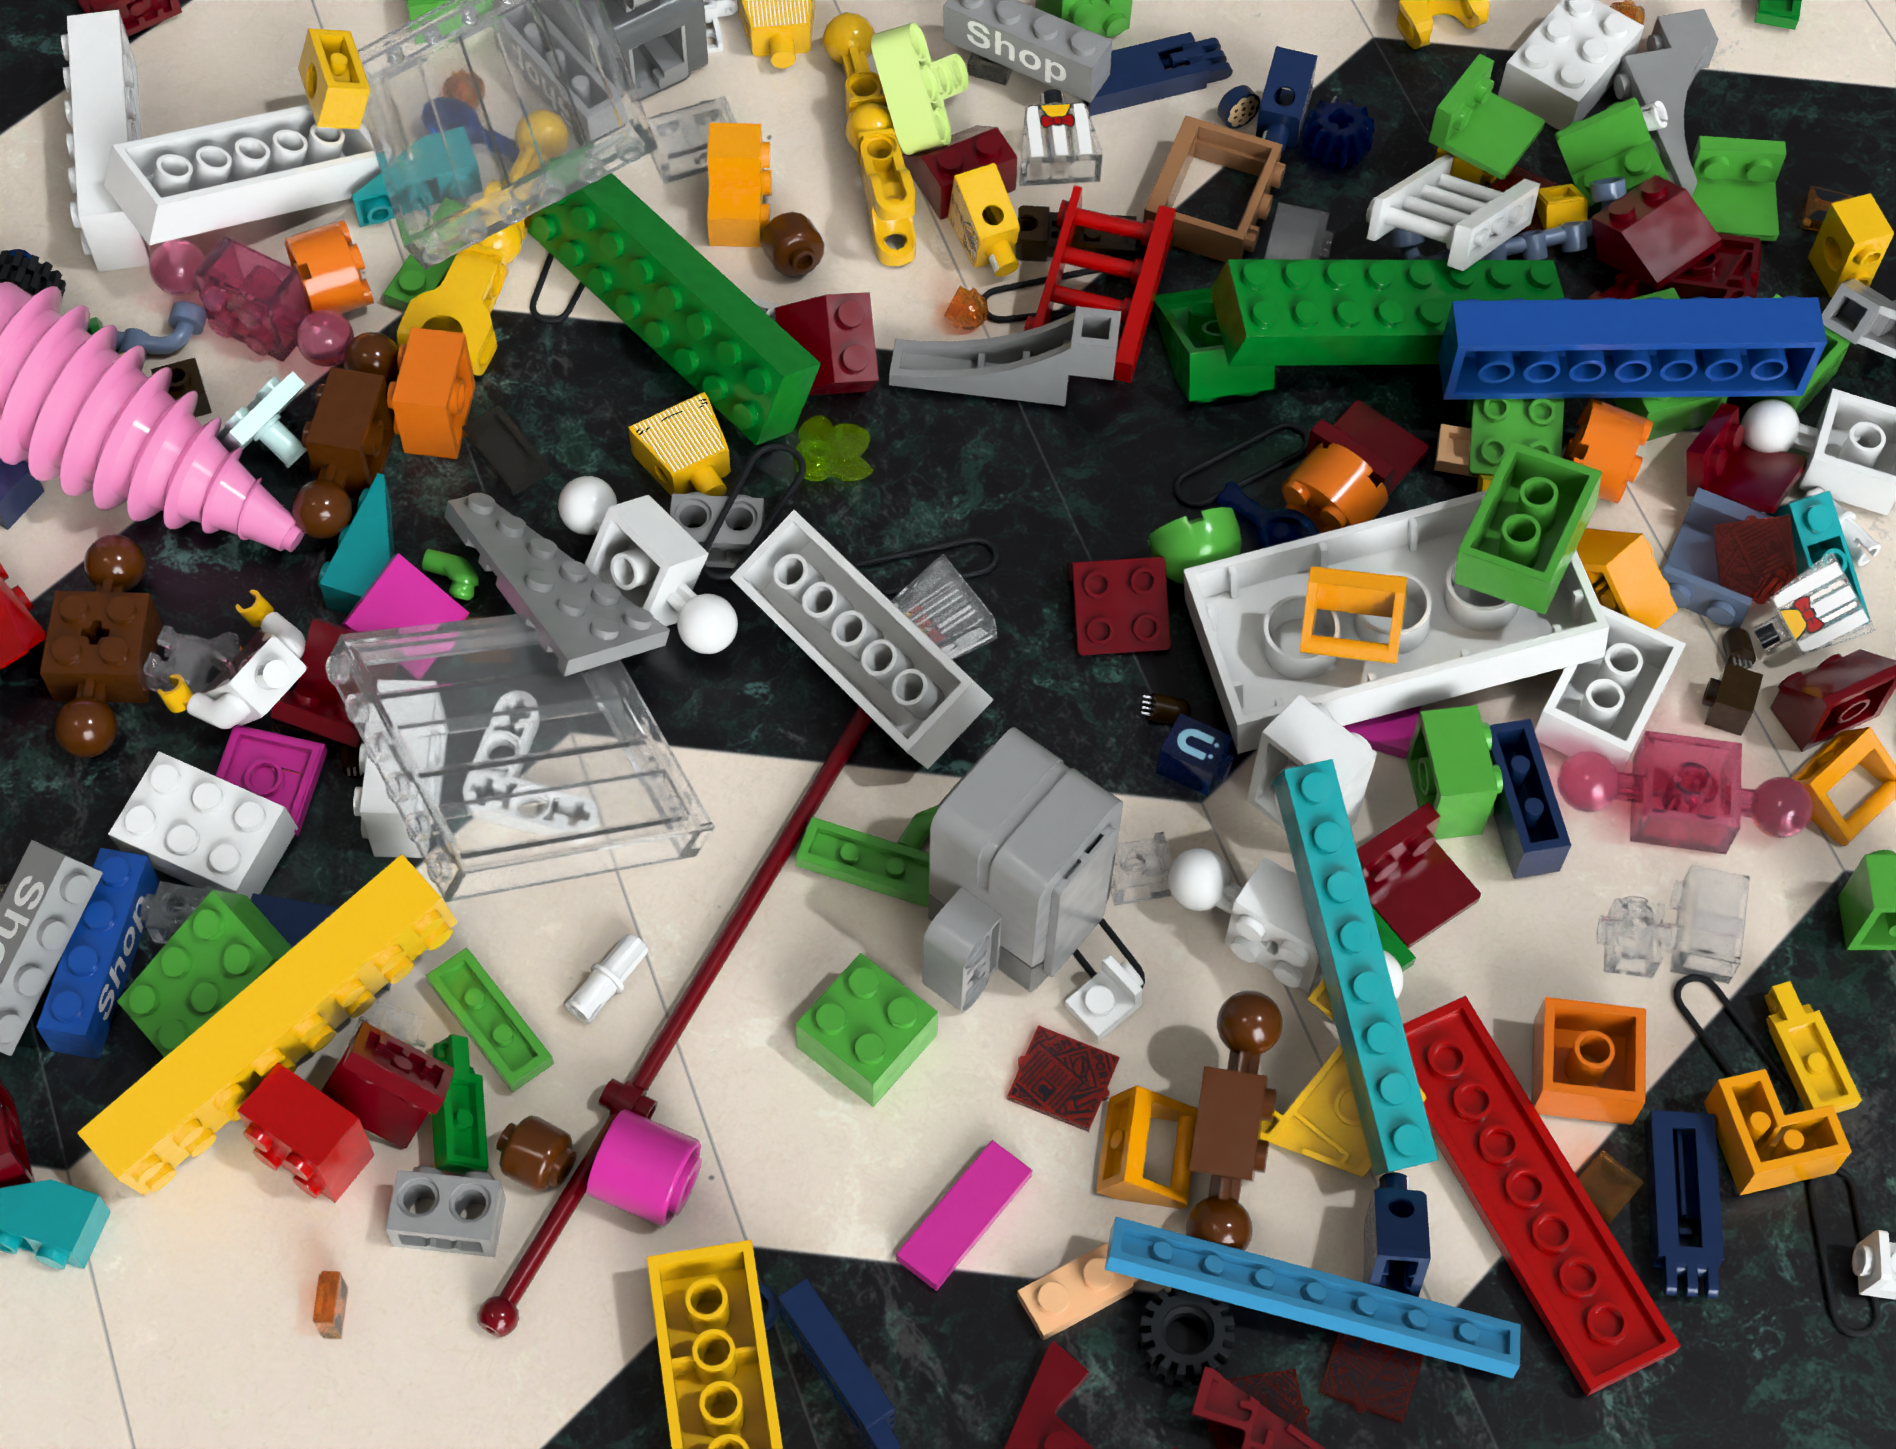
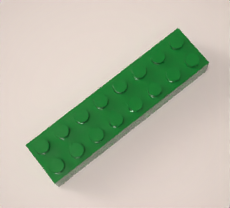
[527,152,821,445]
[1210,259,1565,366]

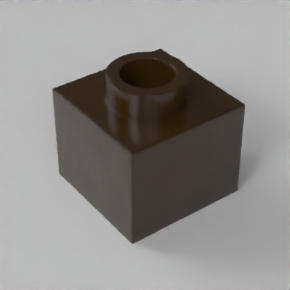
[151,357,212,417]
[1702,663,1763,736]

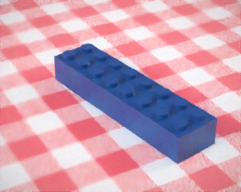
[1438,296,1827,400]

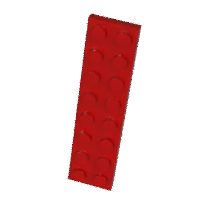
[1403,996,1681,1396]

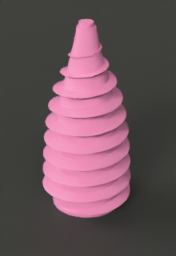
[0,282,305,552]

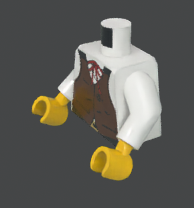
[157,590,308,729]

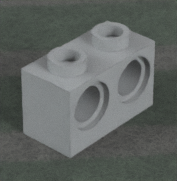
[670,492,765,568]
[385,1166,506,1257]

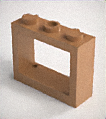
[1143,116,1286,263]

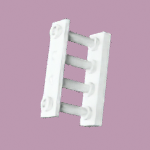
[1366,154,1540,271]

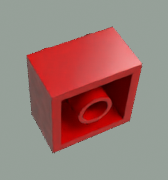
[237,1063,374,1203]

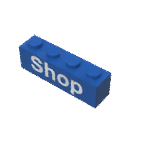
[36,848,160,1060]

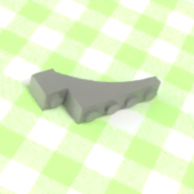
[1614,9,1719,197]
[1822,278,1896,359]
[889,306,1121,406]

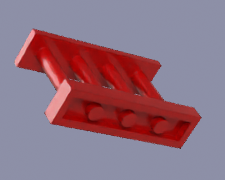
[1024,185,1176,383]

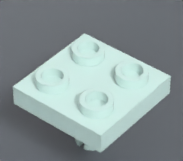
[217,371,307,468]

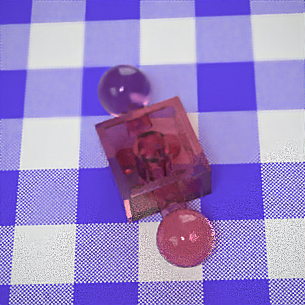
[149,236,354,367]
[1557,730,1813,854]

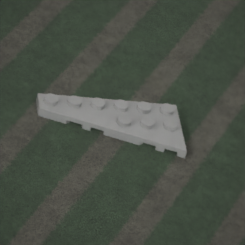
[444,493,670,677]

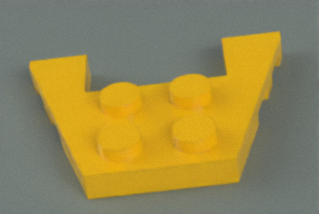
[1260,979,1427,1178]

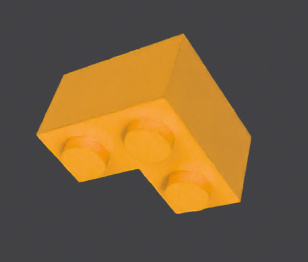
[707,122,772,247]
[1576,528,1678,630]
[1704,1069,1852,1196]

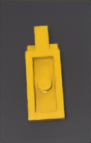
[1764,981,1862,1113]

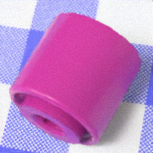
[586,1109,702,1227]

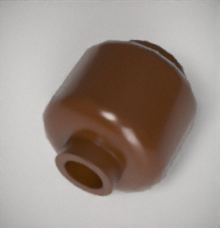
[761,212,825,277]
[496,1115,577,1192]

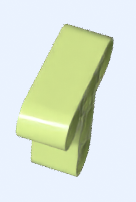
[871,23,969,155]

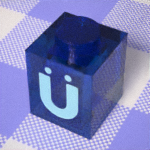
[1156,713,1235,796]

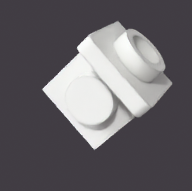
[1065,954,1143,1042]
[1852,1230,1896,1300]

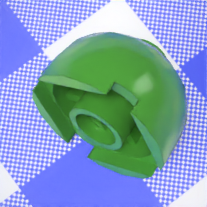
[1147,507,1242,584]

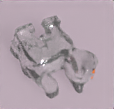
[143,625,242,694]

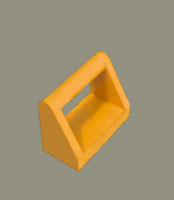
[1300,566,1407,664]
[1780,727,1896,846]
[1096,1085,1198,1209]

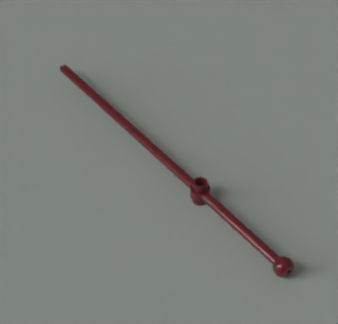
[477,706,873,1337]

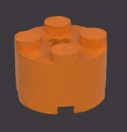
[285,220,374,322]
[1563,398,1653,504]
[1282,443,1388,533]

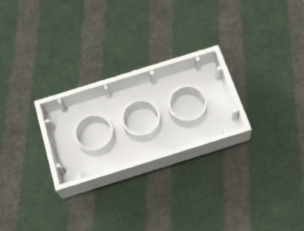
[1183,490,1609,754]

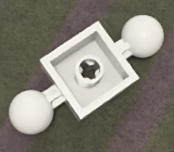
[1741,389,1896,516]
[558,476,738,654]
[1168,848,1403,999]

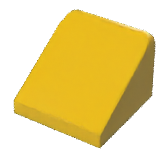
[1535,184,1588,230]

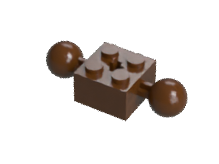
[292,332,399,539]
[40,534,162,758]
[1186,990,1283,1251]

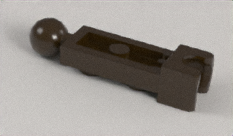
[1016,205,1174,262]

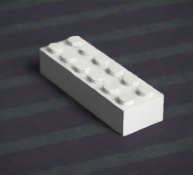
[61,10,151,272]
[104,104,387,245]
[730,510,994,769]

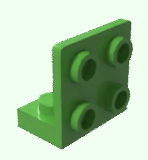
[1428,54,1545,180]
[1555,97,1669,217]
[1690,136,1786,241]
[1465,398,1564,476]

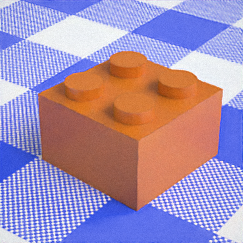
[387,327,476,459]
[1531,997,1646,1125]

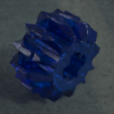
[1302,96,1375,170]

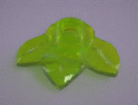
[793,415,873,481]

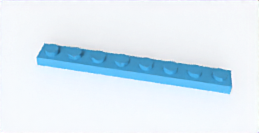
[1104,1217,1521,1378]

